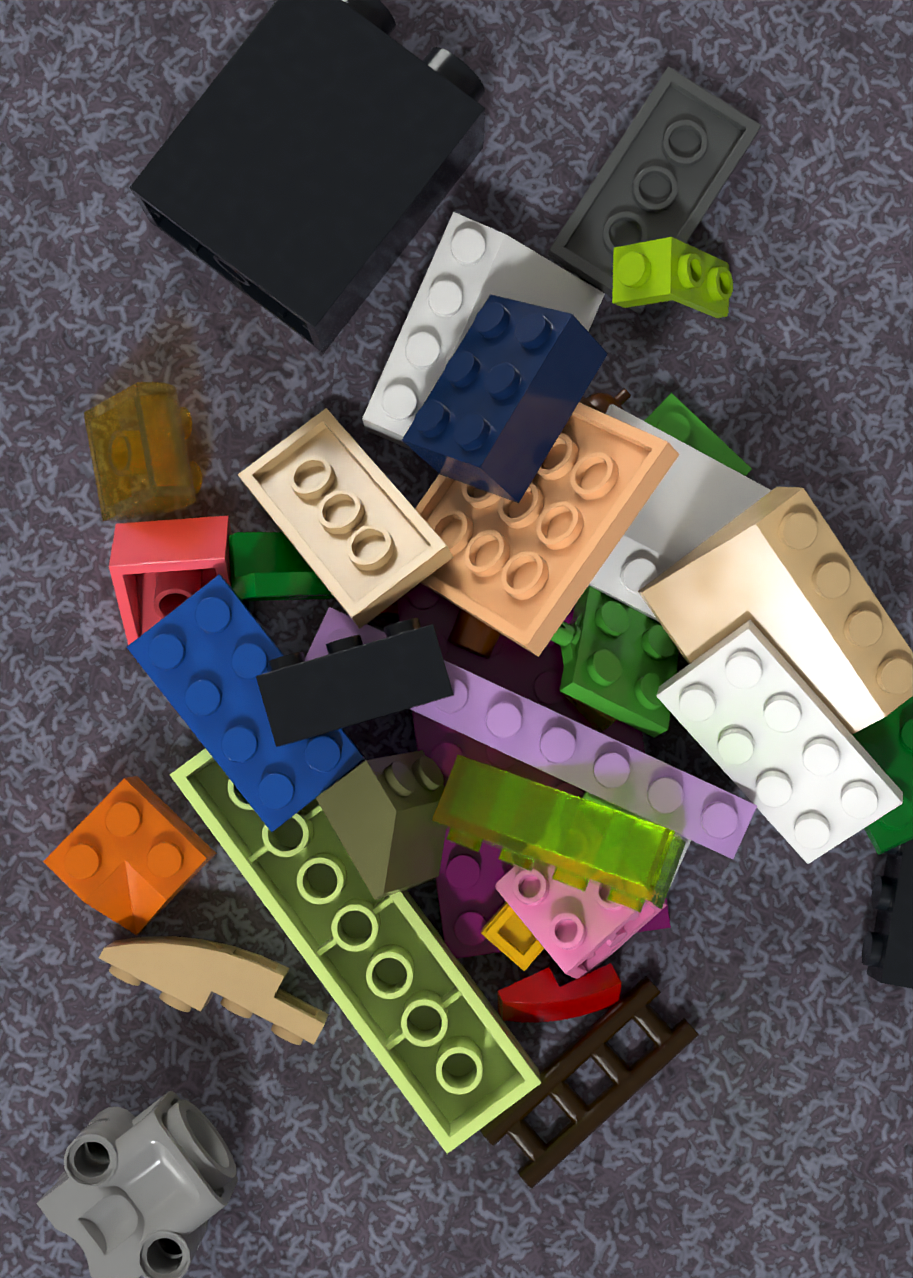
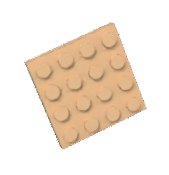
[415,402,680,657]

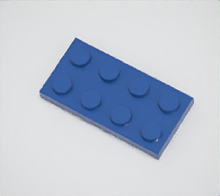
[126,574,366,832]

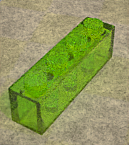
[432,755,686,913]

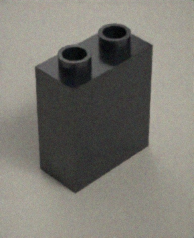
[129,0,485,354]

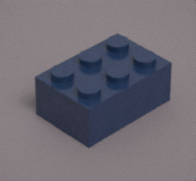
[402,294,608,503]

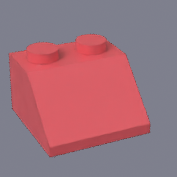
[109,516,232,645]

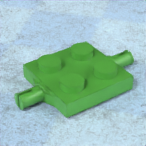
[551,586,679,738]

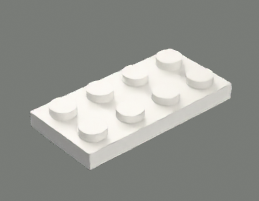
[656,620,903,864]

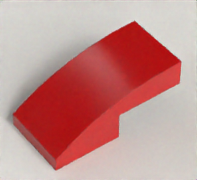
[497,963,622,1023]

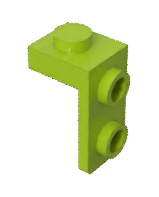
[612,237,733,318]

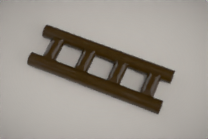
[480,976,699,1189]

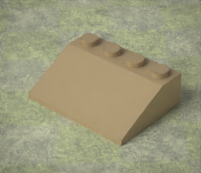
[638,487,913,734]

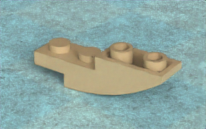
[99,936,329,1045]

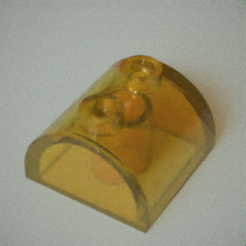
[84,382,202,521]

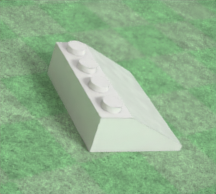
[362,212,605,451]
[588,404,772,623]

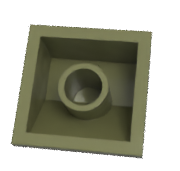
[316,750,451,900]

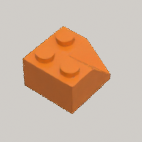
[43,776,217,935]

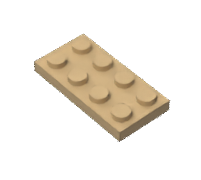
[238,408,453,629]

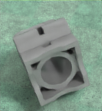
[36,1091,238,1278]

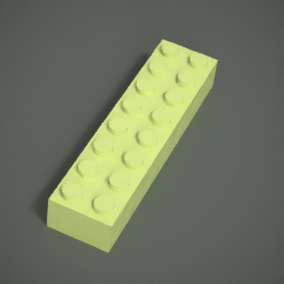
[170,748,541,1154]

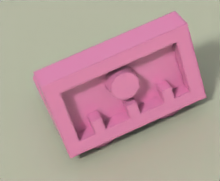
[495,811,667,979]

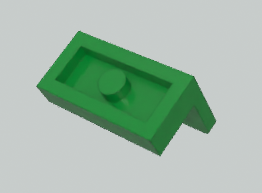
[228,532,335,602]

